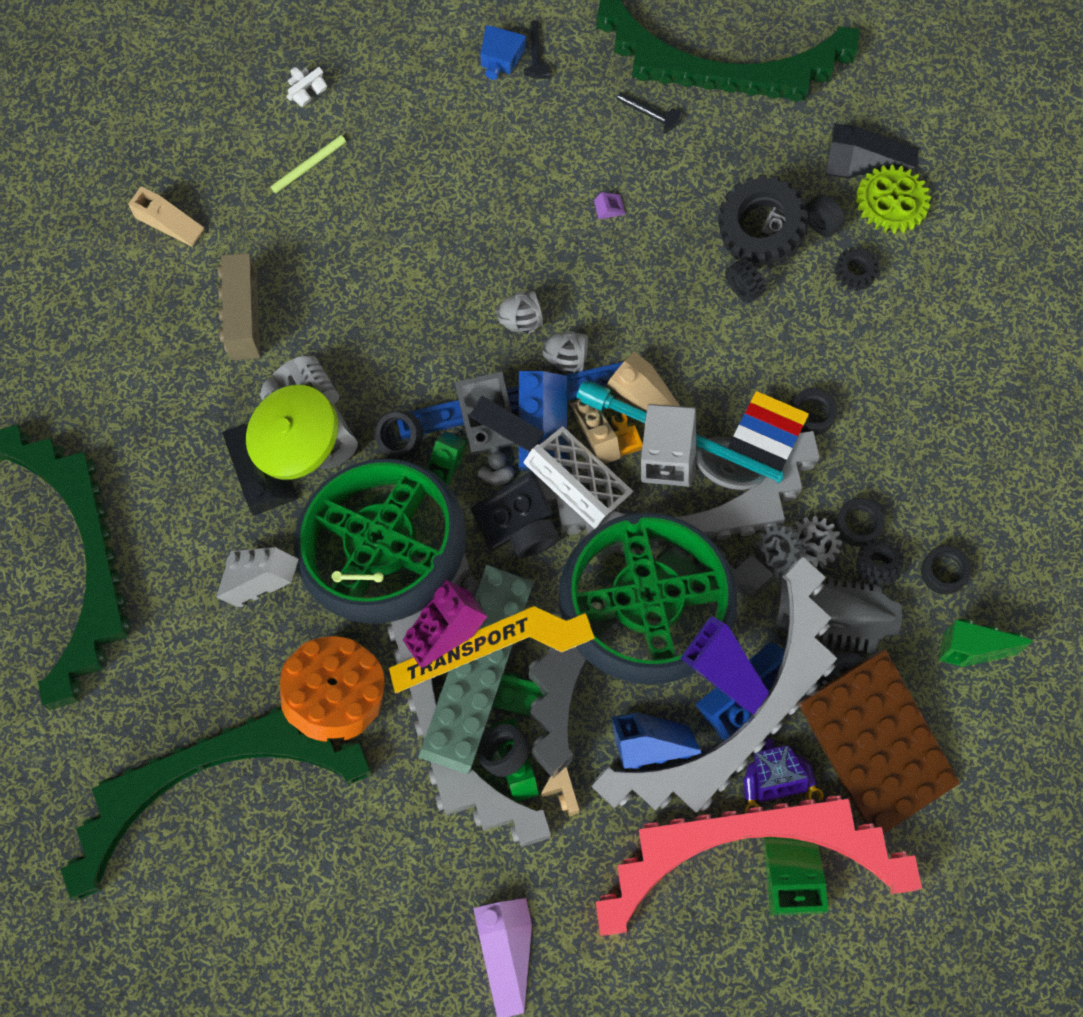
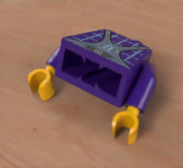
[744,739,824,814]

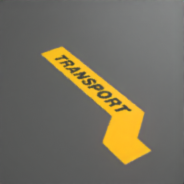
[389,606,595,694]

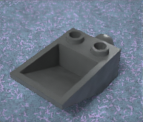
[455,371,516,470]

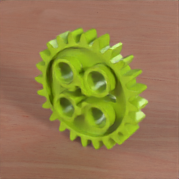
[856,165,931,234]

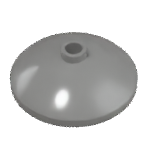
[696,437,765,490]

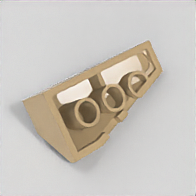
[605,351,680,412]

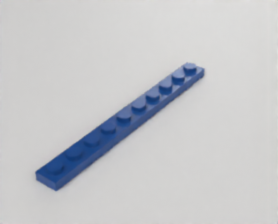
[397,362,623,439]

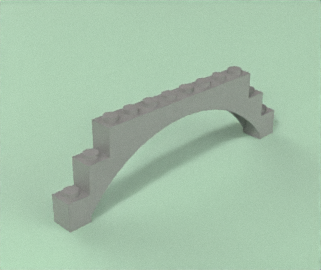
[534,431,820,559]
[387,553,551,847]
[591,556,837,813]

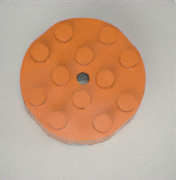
[280,636,384,742]

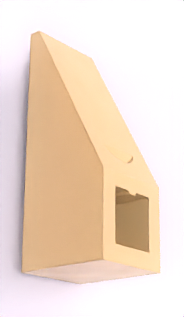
[128,186,204,246]
[570,400,621,464]

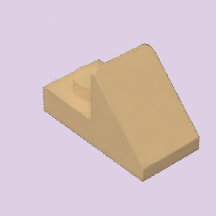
[541,767,579,816]

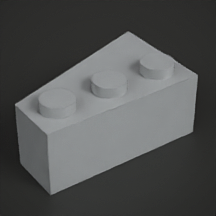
[216,547,298,607]

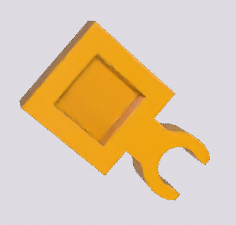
[611,413,643,457]

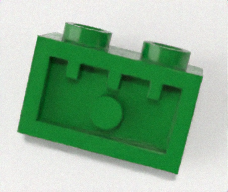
[492,672,545,717]

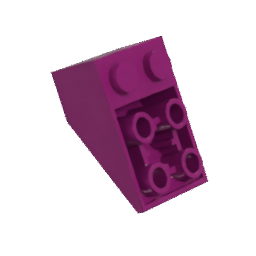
[403,580,487,668]

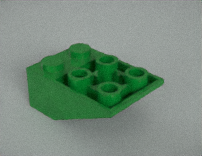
[938,619,1032,667]
[764,837,828,916]

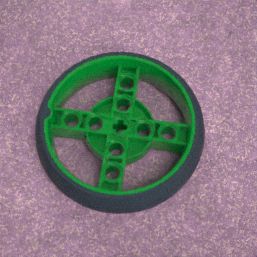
[294,458,466,623]
[559,513,737,684]

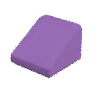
[594,192,625,219]

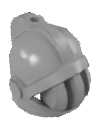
[496,290,543,334]
[542,331,588,374]

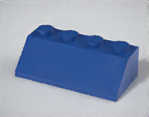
[519,371,567,471]
[696,641,785,741]

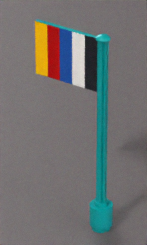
[577,380,809,483]

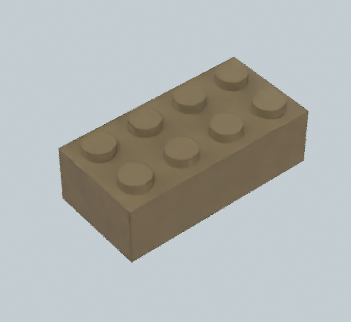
[218,253,260,360]

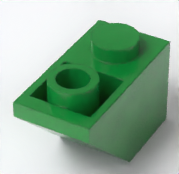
[427,431,468,486]

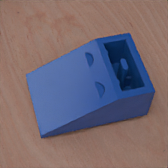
[611,712,701,769]

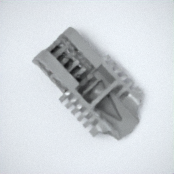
[260,356,358,469]

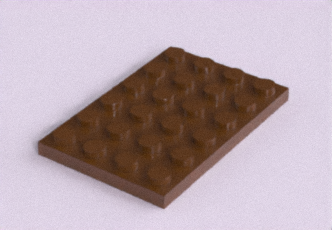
[797,649,960,834]

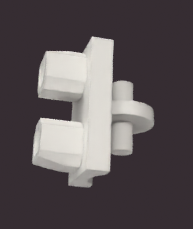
[287,67,327,107]

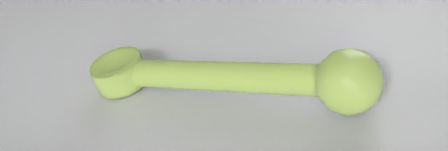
[332,571,384,582]

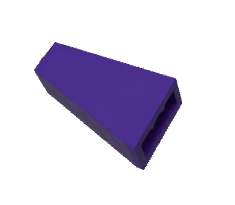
[680,616,769,715]

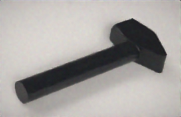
[524,20,550,79]
[617,92,683,134]

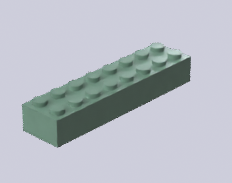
[418,565,533,774]

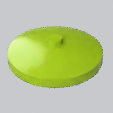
[246,385,338,480]

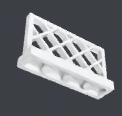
[523,426,633,529]

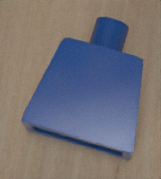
[481,25,526,80]

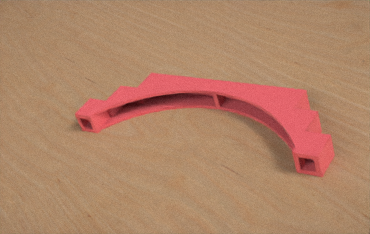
[596,796,922,936]

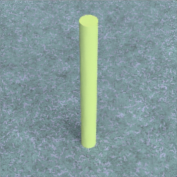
[270,135,346,193]

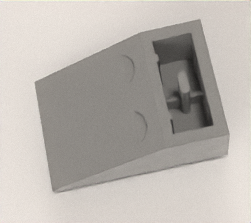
[641,404,696,487]

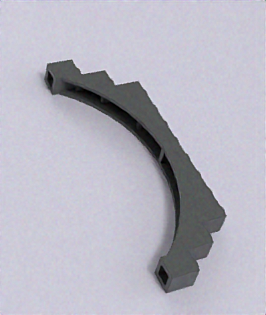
[529,545,774,778]

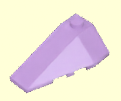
[473,898,532,1017]

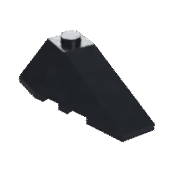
[825,123,919,178]
[222,424,299,516]

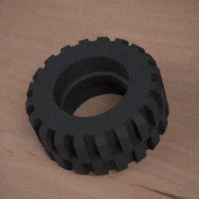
[718,175,809,268]

